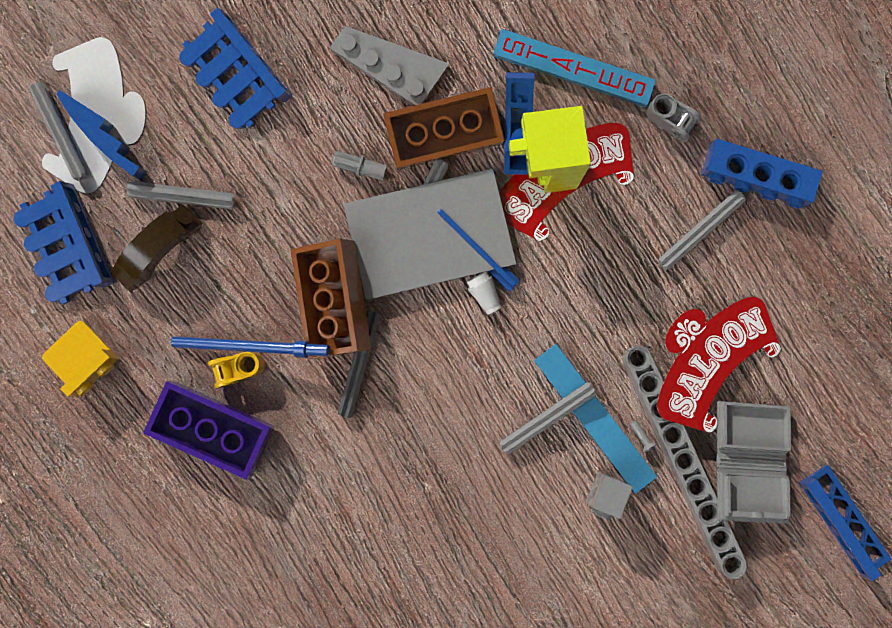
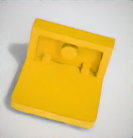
[42,321,119,397]

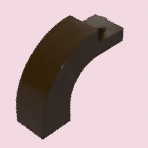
[111,205,203,293]

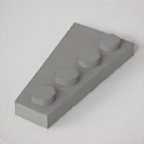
[330,26,449,106]

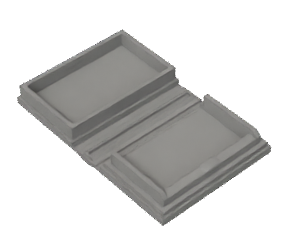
[717,401,791,524]

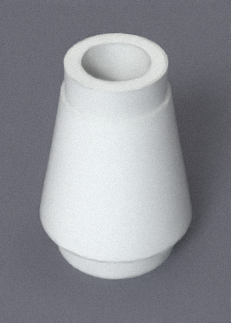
[467,272,501,315]

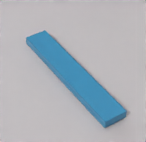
[533,344,657,494]

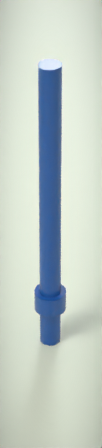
[171,336,330,358]

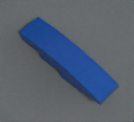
[56,90,147,181]

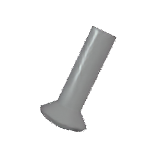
[630,420,657,453]

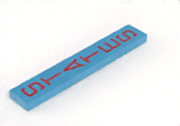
[493,29,656,108]

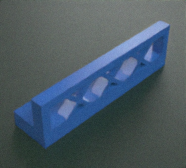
[799,465,892,581]

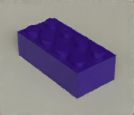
[143,381,275,480]

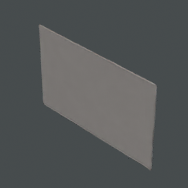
[343,169,516,300]

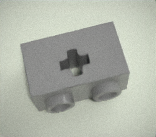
[586,471,633,521]

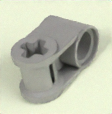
[646,94,702,142]

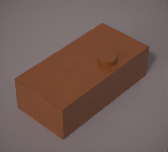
[383,87,504,170]
[290,238,372,360]

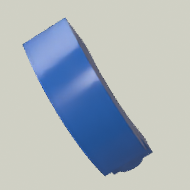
[504,72,534,175]

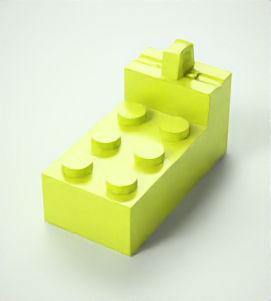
[509,106,591,193]

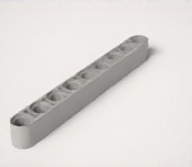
[622,346,747,579]

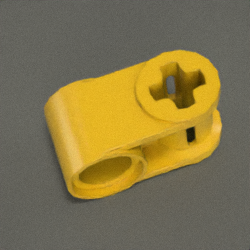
[208,352,265,389]

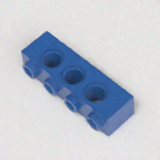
[701,138,823,209]

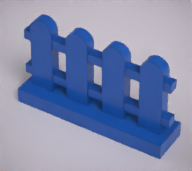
[179,7,292,129]
[13,181,115,305]

